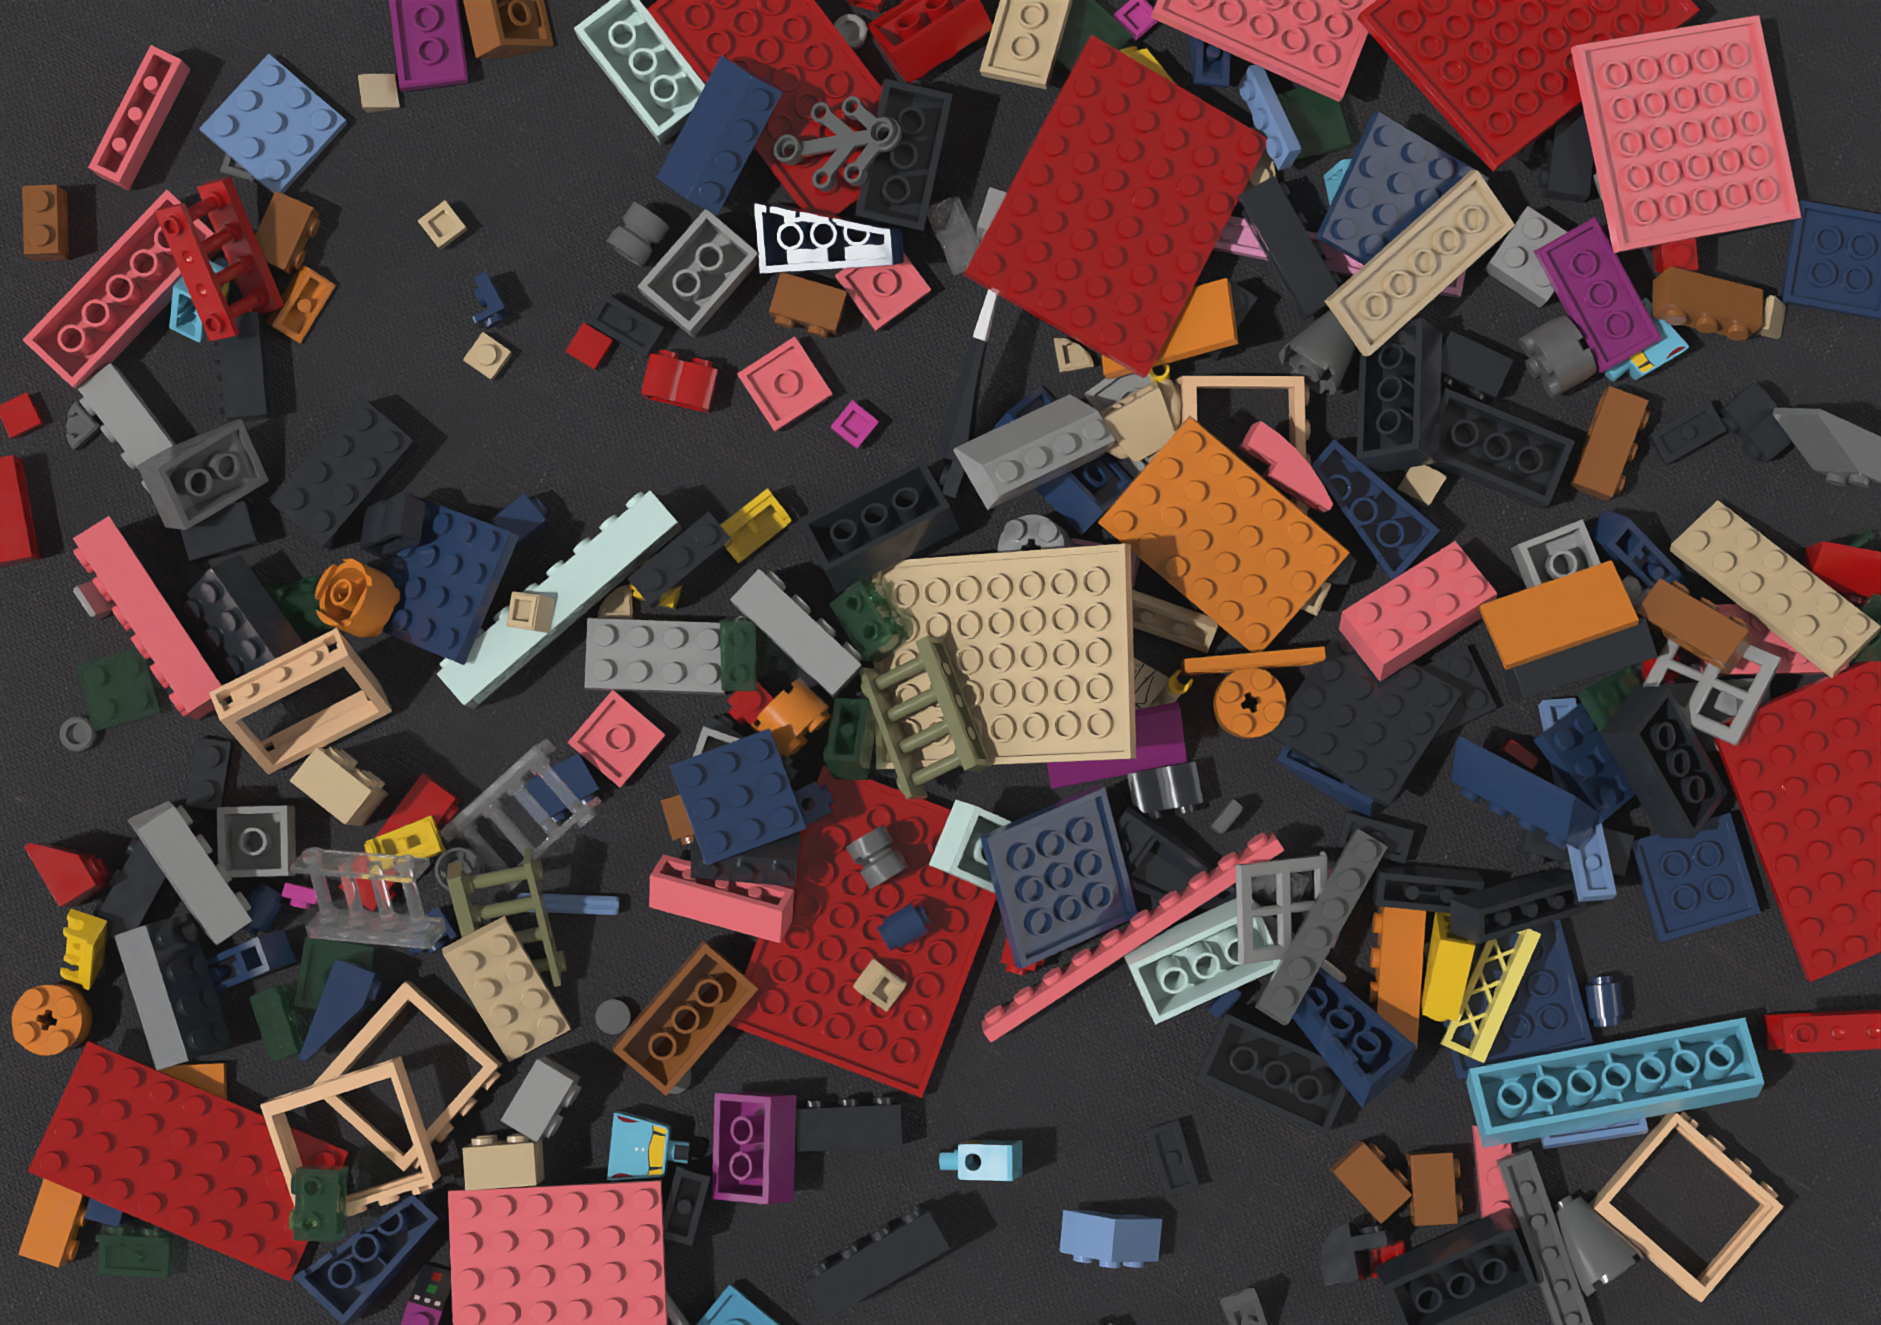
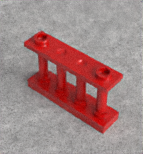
[154,176,284,341]
[1763,1009,1881,1053]

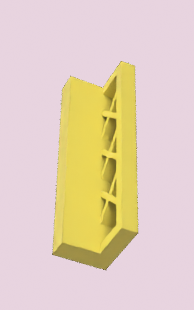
[1440,929,1541,1063]

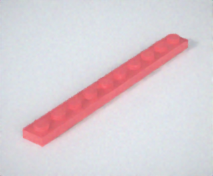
[981,831,1284,1042]

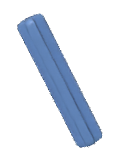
[517,893,620,915]

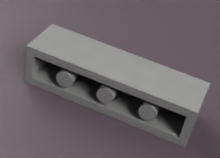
[77,363,177,494]

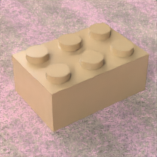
[290,747,389,827]

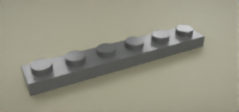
[1255,829,1387,1026]
[1495,1148,1593,1325]

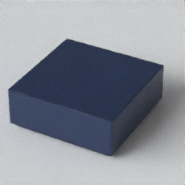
[1205,988,1241,1018]

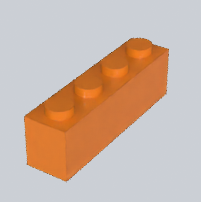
[1368,907,1426,1049]
[18,1179,89,1267]

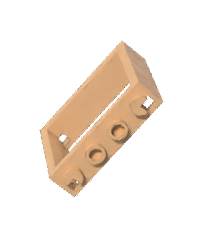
[1175,376,1311,514]
[209,628,392,775]
[313,981,502,1171]
[260,1056,441,1226]
[1589,1112,1784,1302]

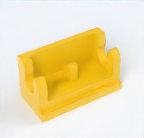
[721,488,792,564]
[364,816,446,877]
[60,909,108,990]

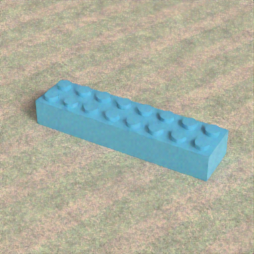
[1466,1017,1764,1148]

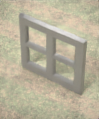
[1643,639,1782,747]
[1236,851,1330,964]

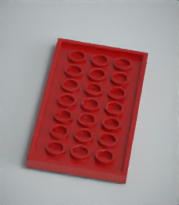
[647,0,881,215]
[28,1040,349,1282]

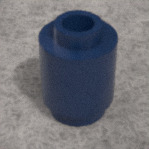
[242,882,283,936]
[877,903,931,951]
[1585,975,1624,1027]

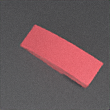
[1239,421,1333,513]

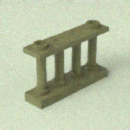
[858,636,992,799]
[447,847,567,987]

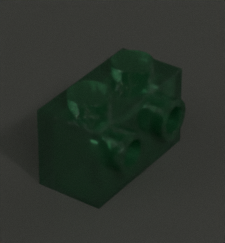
[829,580,910,663]
[823,698,876,781]
[289,1164,348,1242]

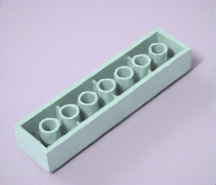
[437,491,682,709]

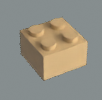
[463,1132,545,1191]

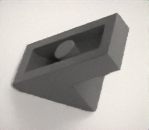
[1220,1288,1267,1325]

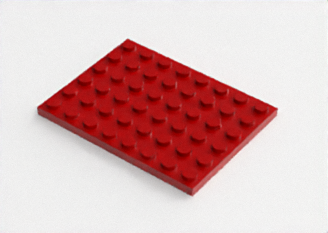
[1357,0,1700,172]
[963,35,1268,378]
[1713,653,1881,982]
[728,762,997,1098]

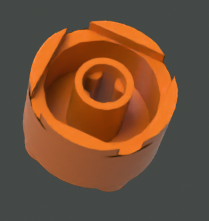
[315,558,400,638]
[1213,668,1286,739]
[751,678,832,758]
[12,984,92,1055]

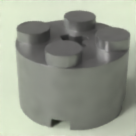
[1518,315,1596,399]
[998,515,1075,553]

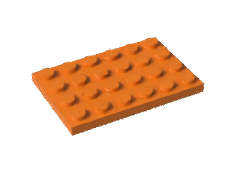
[1098,415,1350,653]

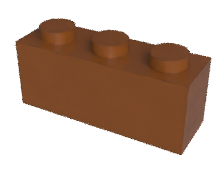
[1652,266,1763,341]
[1568,386,1650,501]
[1636,578,1753,675]

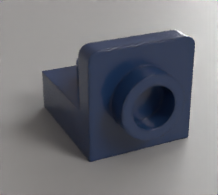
[472,271,510,329]

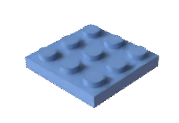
[199,54,347,194]

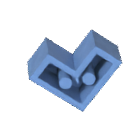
[1060,1210,1162,1268]

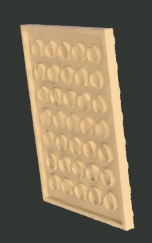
[872,544,1136,770]

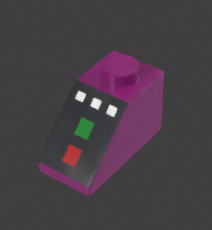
[401,1263,452,1325]

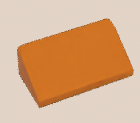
[266,265,336,344]

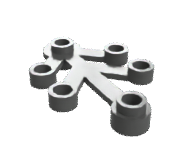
[774,96,902,192]

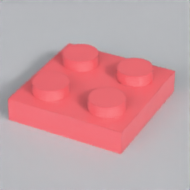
[835,252,931,332]
[737,337,833,433]
[567,690,666,788]

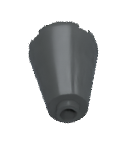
[1279,309,1357,395]
[1553,1195,1645,1297]

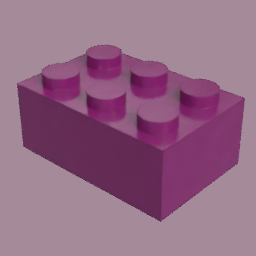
[712,1091,796,1204]

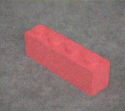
[88,45,190,191]
[649,854,794,943]

